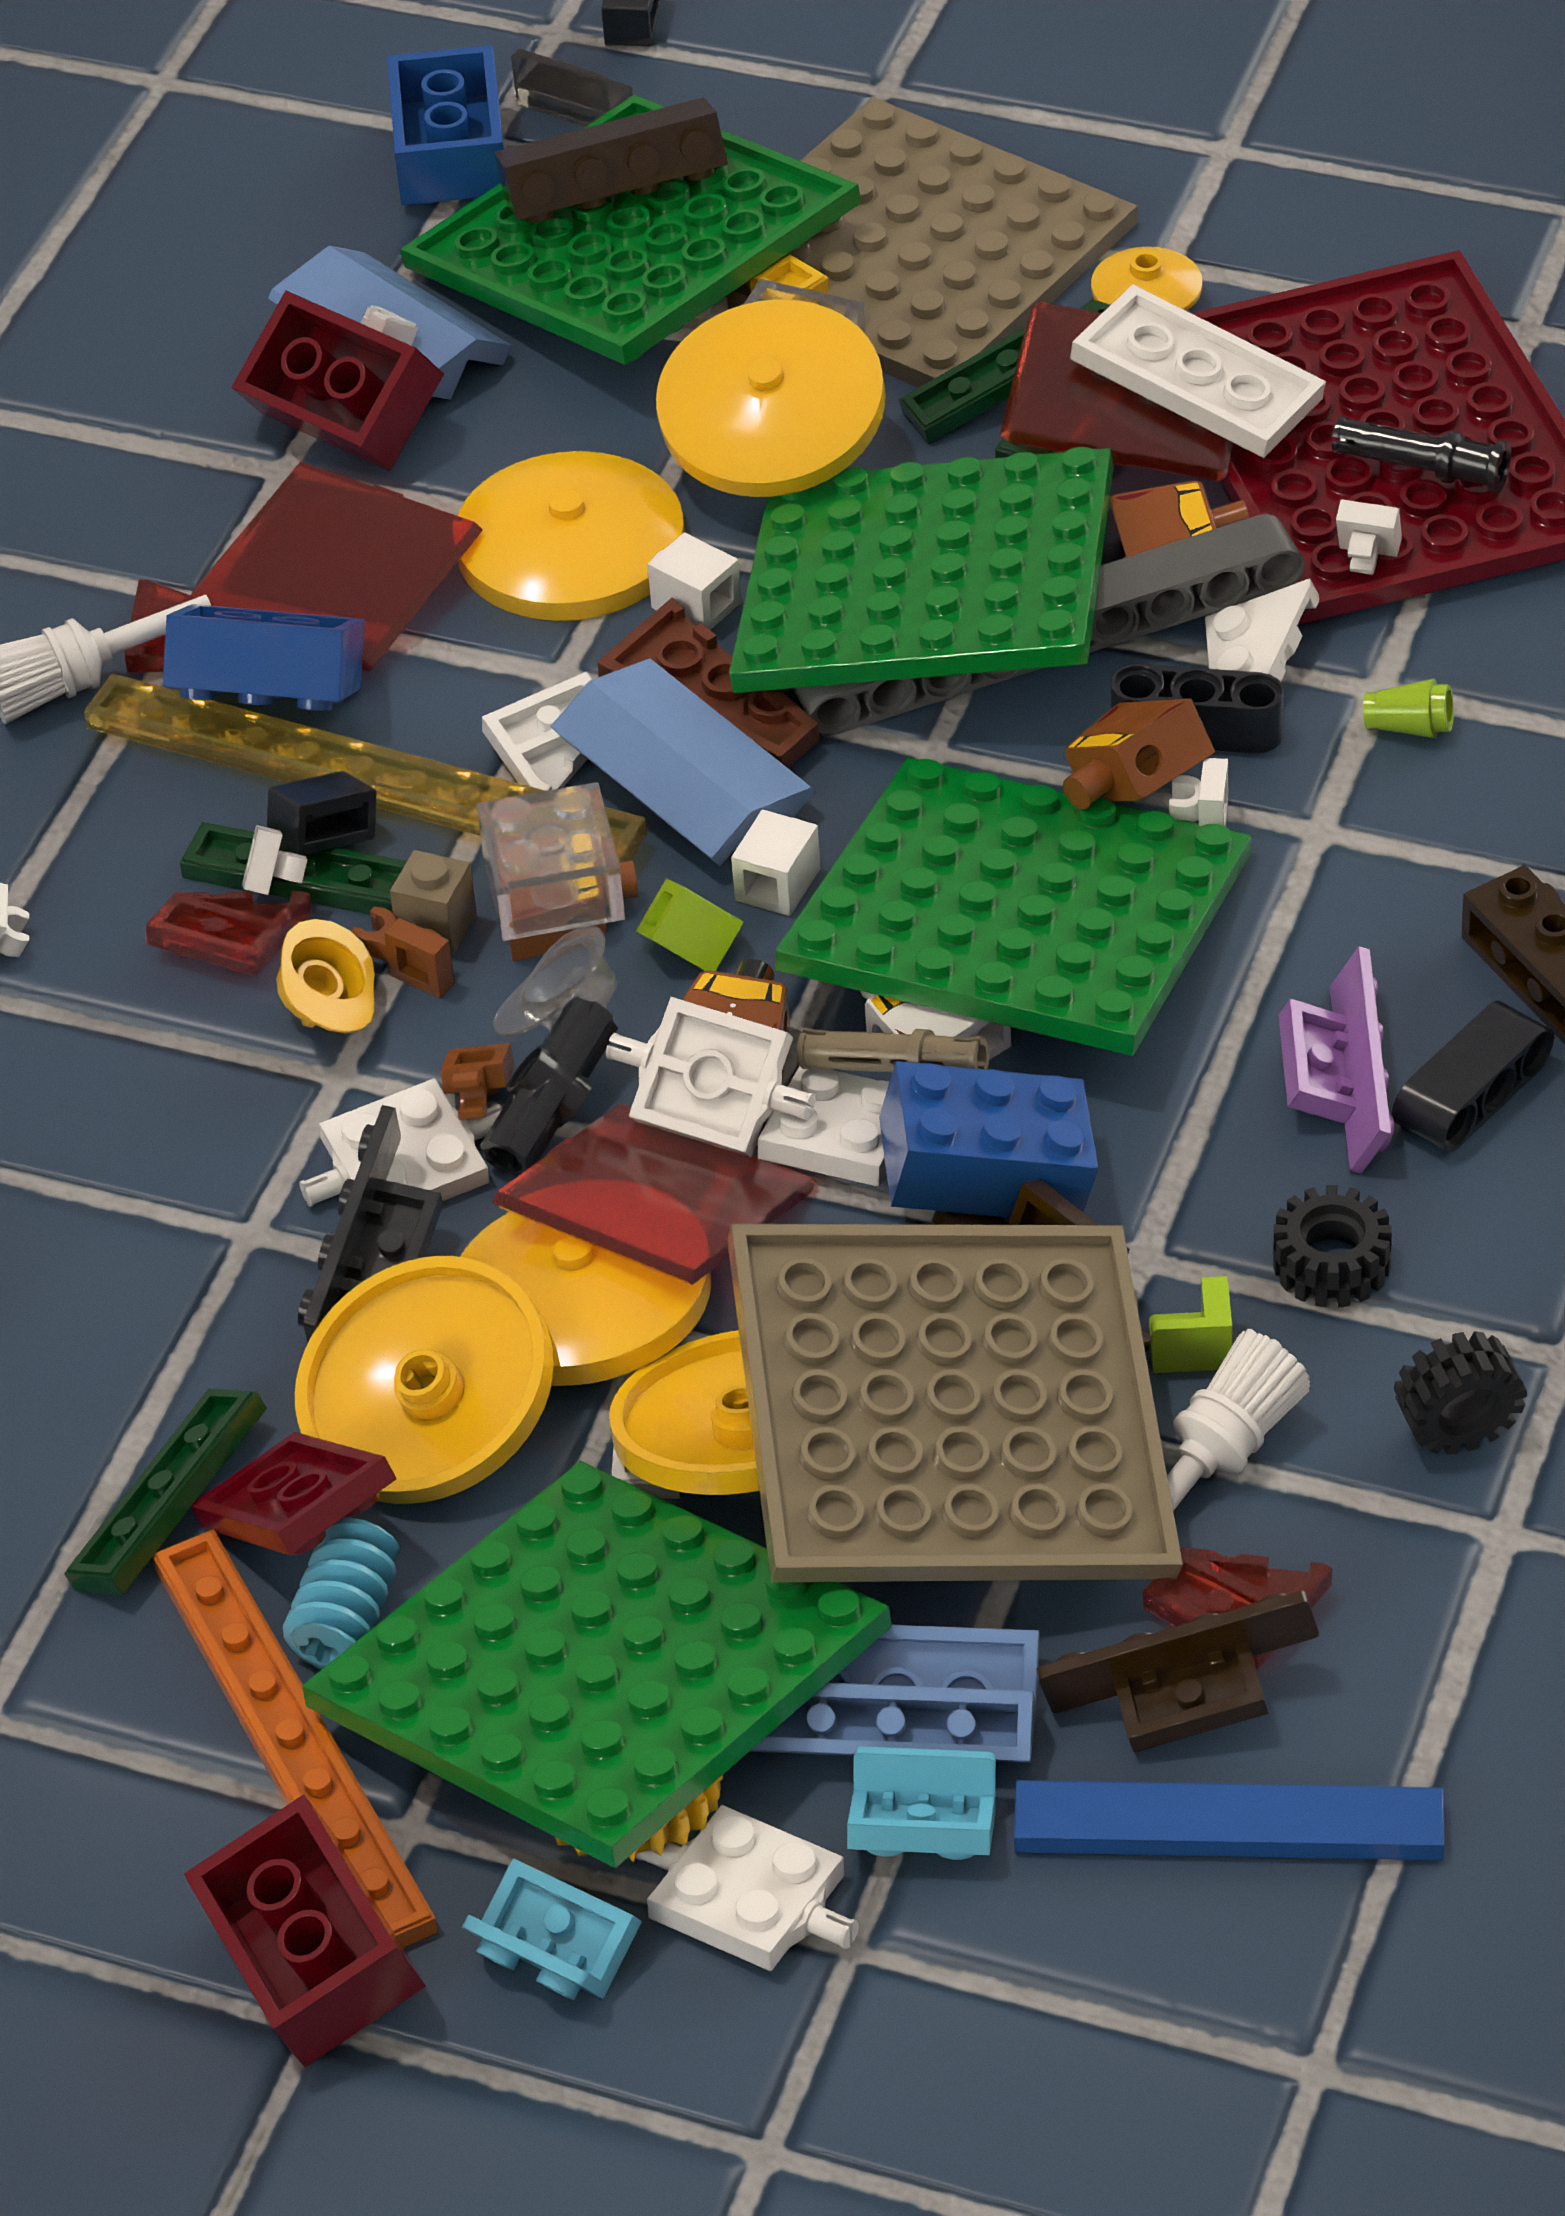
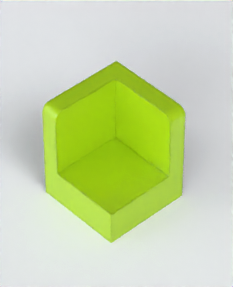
[635,878,744,971]
[1149,1276,1232,1373]

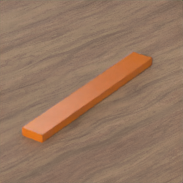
[152,1529,438,1948]

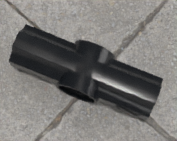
[480,996,618,1178]

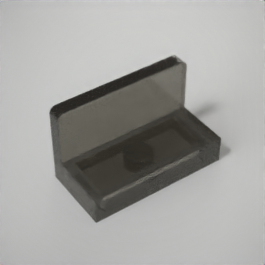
[511,49,633,127]

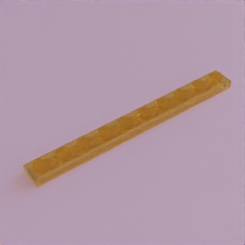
[84,673,647,866]

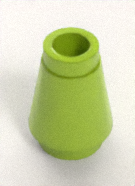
[1363,678,1454,738]

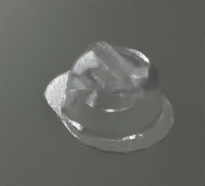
[493,925,617,1037]

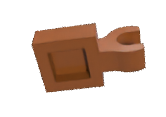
[351,907,455,998]
[440,1043,515,1120]

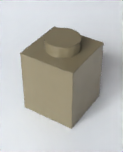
[390,850,477,956]

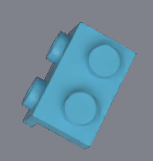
[847,1746,996,1860]
[462,1858,642,2000]

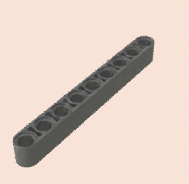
[793,514,1305,736]

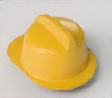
[276,919,375,1034]

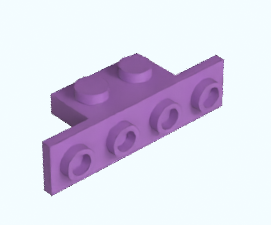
[1278,946,1394,1174]

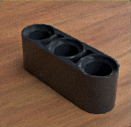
[1110,664,1284,753]
[1391,1000,1555,1153]

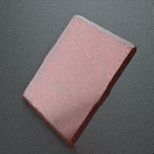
[1000,302,1233,481]
[185,461,483,672]
[492,1103,816,1285]

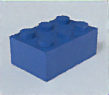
[387,45,504,205]
[163,604,365,710]
[879,1061,1098,1217]

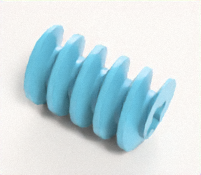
[282,1517,400,1670]

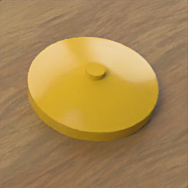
[656,299,886,497]
[454,451,684,621]
[460,1189,711,1386]
[295,1256,554,1504]
[609,1330,760,1495]

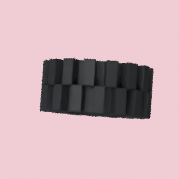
[1273,1185,1392,1308]
[1394,1331,1527,1455]

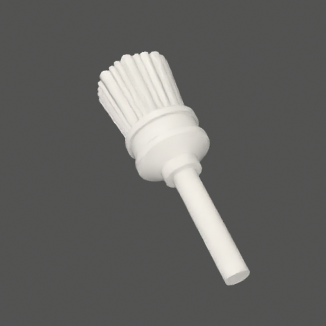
[0,594,211,724]
[1167,1329,1310,1511]

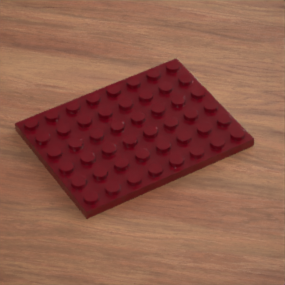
[1187,250,1565,625]

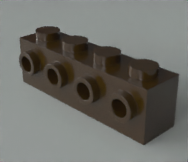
[494,97,728,223]
[1461,865,1565,1045]

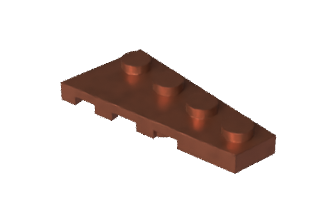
[597,597,819,768]

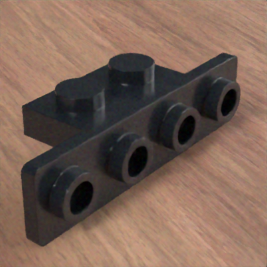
[298,1105,443,1343]

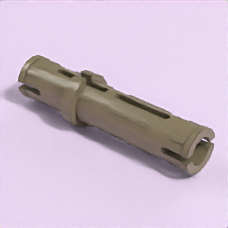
[797,1028,990,1072]

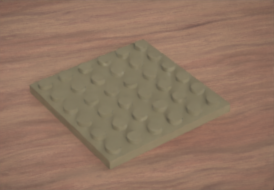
[725,97,1138,388]
[727,1224,1183,1582]

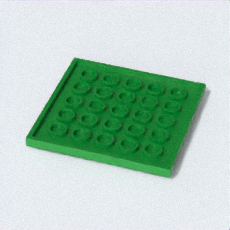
[400,94,862,365]
[729,447,1114,693]
[775,757,1252,1056]
[302,1461,892,1868]

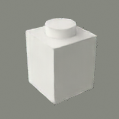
[647,532,742,630]
[731,809,821,917]

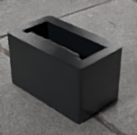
[601,0,662,46]
[267,771,377,855]

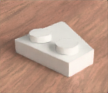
[1205,578,1319,682]
[482,672,592,811]

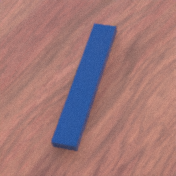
[1014,1780,1444,1860]

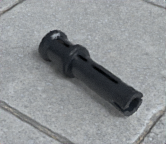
[1332,416,1511,493]

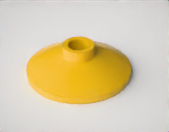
[1091,247,1202,311]

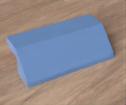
[268,245,512,400]
[550,658,816,866]
[750,1625,1040,1763]

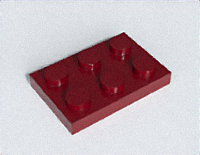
[191,1432,397,1555]

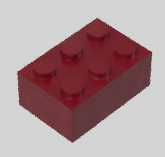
[231,290,444,472]
[183,1794,426,2068]

